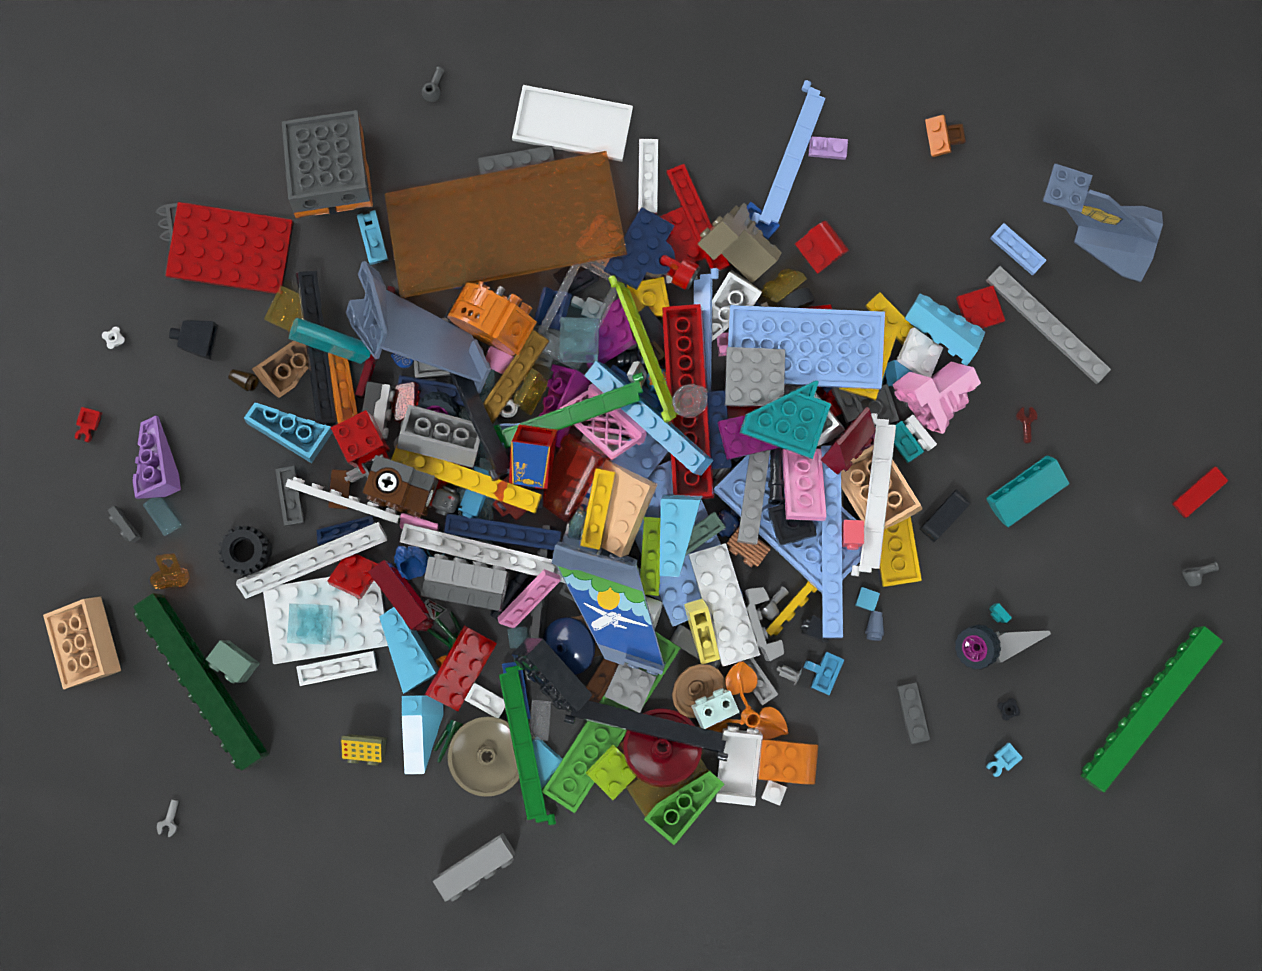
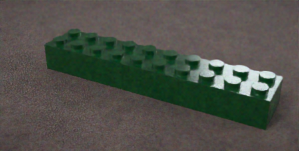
[133,593,270,771]

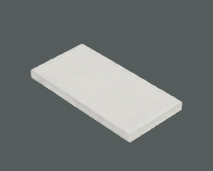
[512,85,633,162]

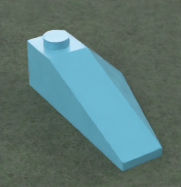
[402,695,444,774]

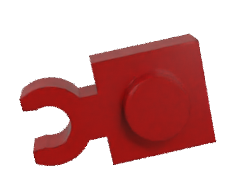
[75,407,102,443]

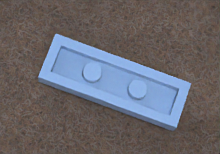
[990,223,1046,275]

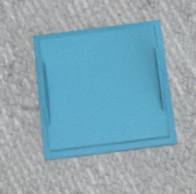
[532,736,563,789]

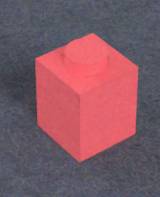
[842,520,864,550]

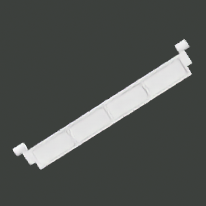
[851,413,896,576]

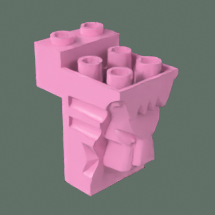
[892,362,981,434]

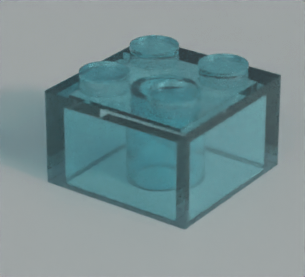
[559,317,599,363]
[287,603,333,645]

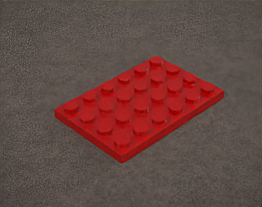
[165,202,293,295]

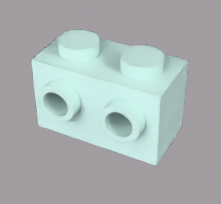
[691,688,739,729]

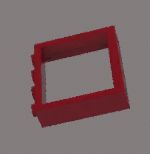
[368,560,435,631]

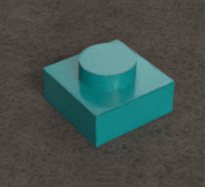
[989,603,1012,623]

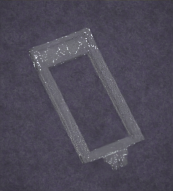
[537,252,623,371]

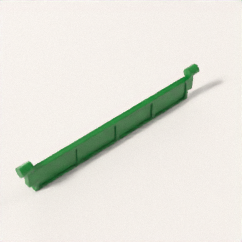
[494,372,644,449]
[499,665,556,825]

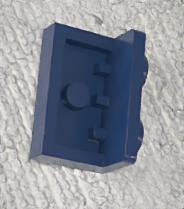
[534,287,572,331]

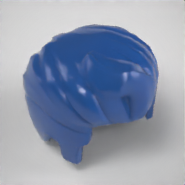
[394,546,428,580]

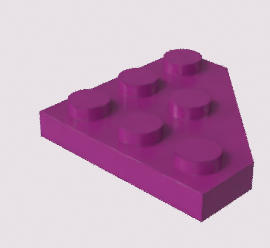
[585,298,637,369]

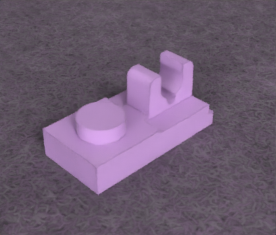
[808,136,848,160]

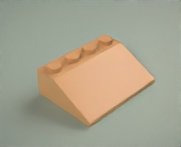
[841,445,922,529]
[577,460,658,557]
[43,596,121,689]

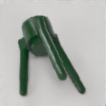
[427,612,462,650]
[433,720,464,763]

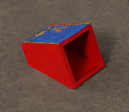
[509,424,557,489]

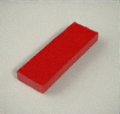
[1172,466,1229,518]

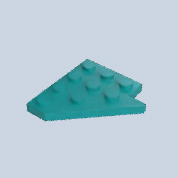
[740,380,831,459]

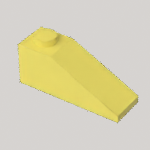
[684,599,720,664]

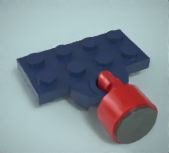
[604,207,700,290]

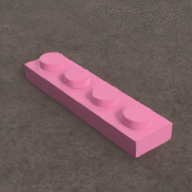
[498,569,561,628]

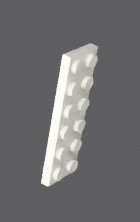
[688,543,760,667]

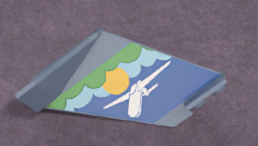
[551,533,666,675]

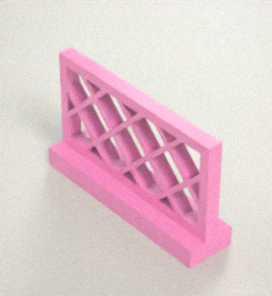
[560,383,647,460]

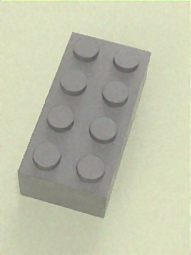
[397,405,480,468]
[433,833,516,902]

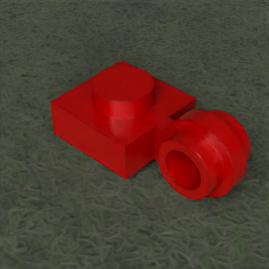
[816,387,842,417]

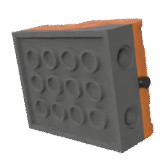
[282,110,373,219]

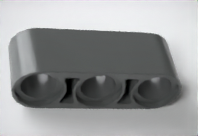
[669,624,721,669]

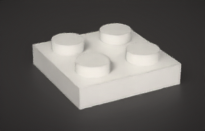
[896,328,943,378]

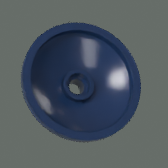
[543,617,595,675]

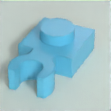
[986,743,1022,777]

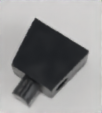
[169,320,218,360]

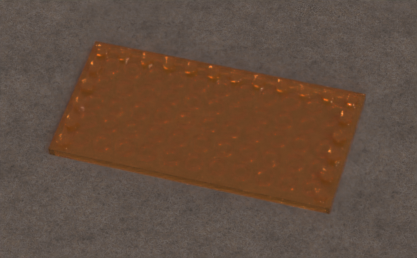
[385,151,627,298]

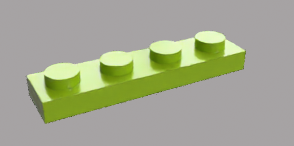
[640,517,661,596]

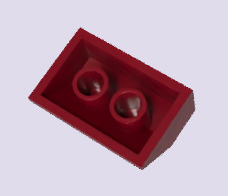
[820,407,876,475]

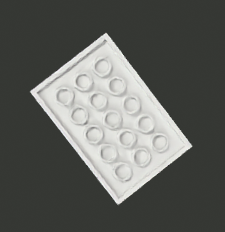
[263,577,388,664]

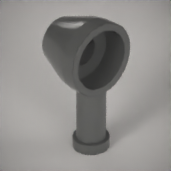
[421,67,445,102]
[1182,562,1219,586]

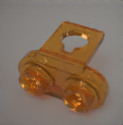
[150,553,190,589]

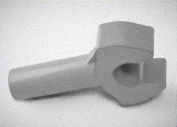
[157,799,179,837]

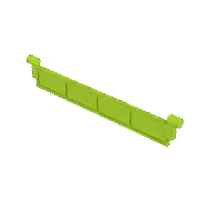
[608,275,678,423]

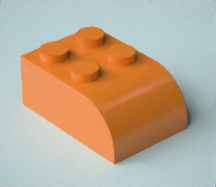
[757,739,819,784]

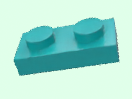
[894,421,924,463]

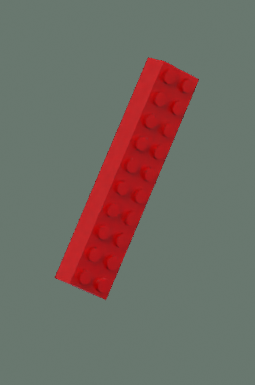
[662,304,714,499]

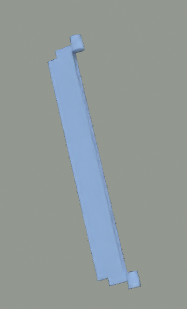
[751,80,826,225]
[694,268,719,392]

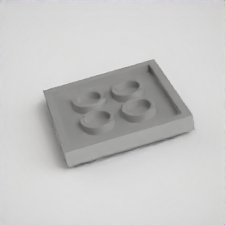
[725,347,785,407]

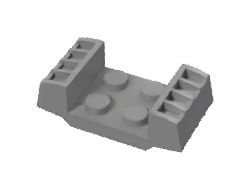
[745,587,784,661]

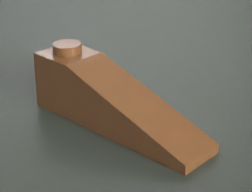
[252,341,309,398]

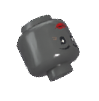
[432,486,460,516]

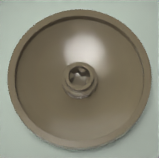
[447,717,519,797]

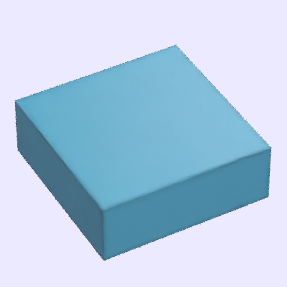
[855,587,880,611]

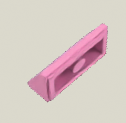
[485,346,514,374]
[400,513,440,532]

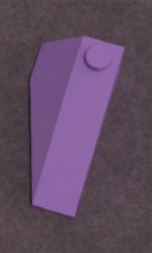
[133,416,181,499]

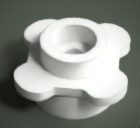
[102,327,125,349]

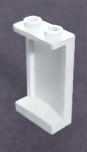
[715,726,763,806]

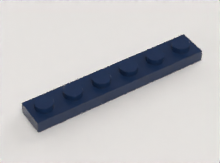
[444,514,562,551]

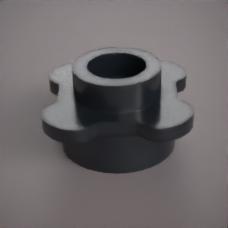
[998,698,1020,721]

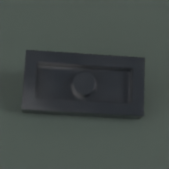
[553,256,600,296]

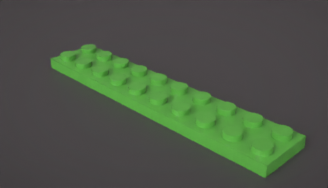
[542,632,681,813]

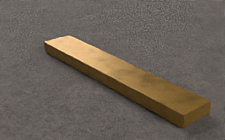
[483,330,550,424]

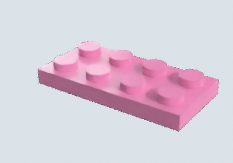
[782,449,826,521]

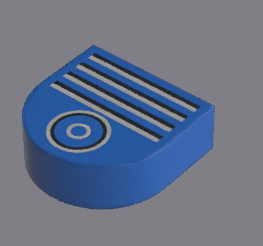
[391,353,414,368]

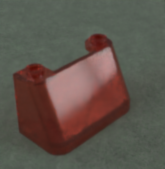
[543,434,610,523]

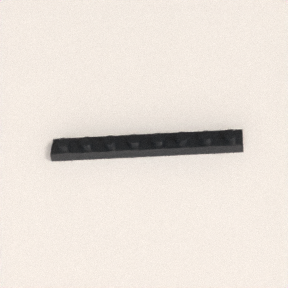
[296,271,337,424]

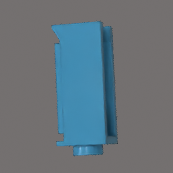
[458,466,490,518]

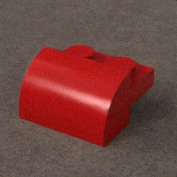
[795,220,849,274]

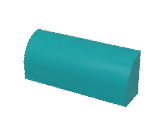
[288,318,371,364]
[986,455,1069,527]

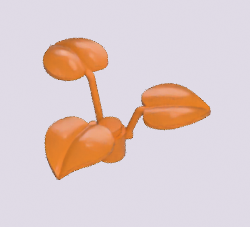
[700,661,788,740]

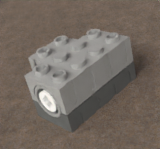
[421,554,510,612]

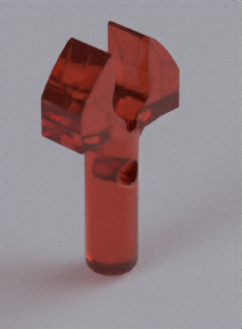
[1016,407,1037,443]

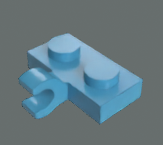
[803,652,844,695]

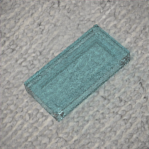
[143,497,181,536]

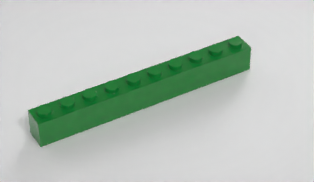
[1080,626,1223,793]

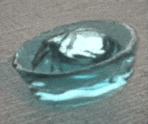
[567,507,587,539]

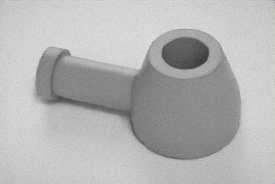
[759,586,789,621]

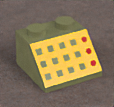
[341,734,387,765]

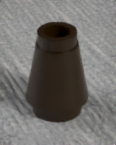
[228,369,259,391]

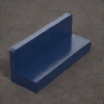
[316,515,379,546]

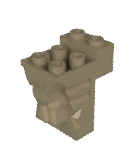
[698,203,782,283]

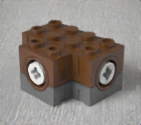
[363,455,439,518]

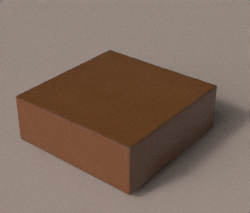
[947,124,966,145]

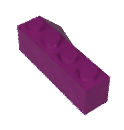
[539,364,591,449]

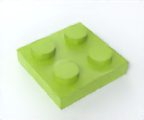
[586,745,636,800]

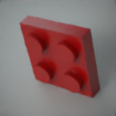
[956,286,1005,329]
[327,554,378,599]

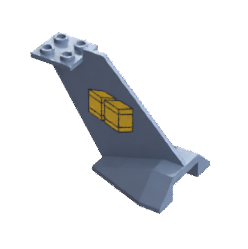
[1043,164,1163,282]

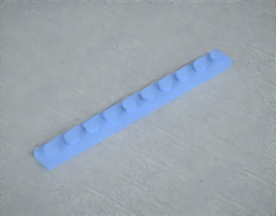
[821,446,843,638]

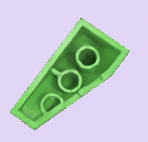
[644,771,724,845]

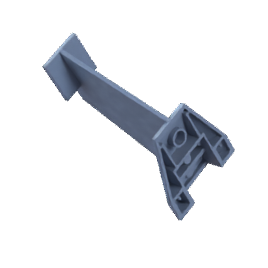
[346,261,491,393]

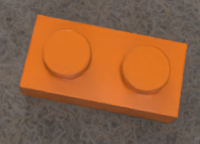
[925,115,951,157]

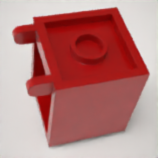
[331,410,390,474]

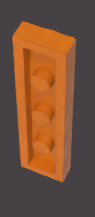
[328,353,357,424]

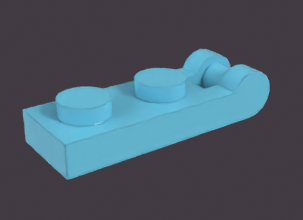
[357,210,388,265]

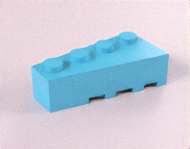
[905,294,985,366]
[244,403,333,463]
[660,495,702,577]
[379,607,440,694]

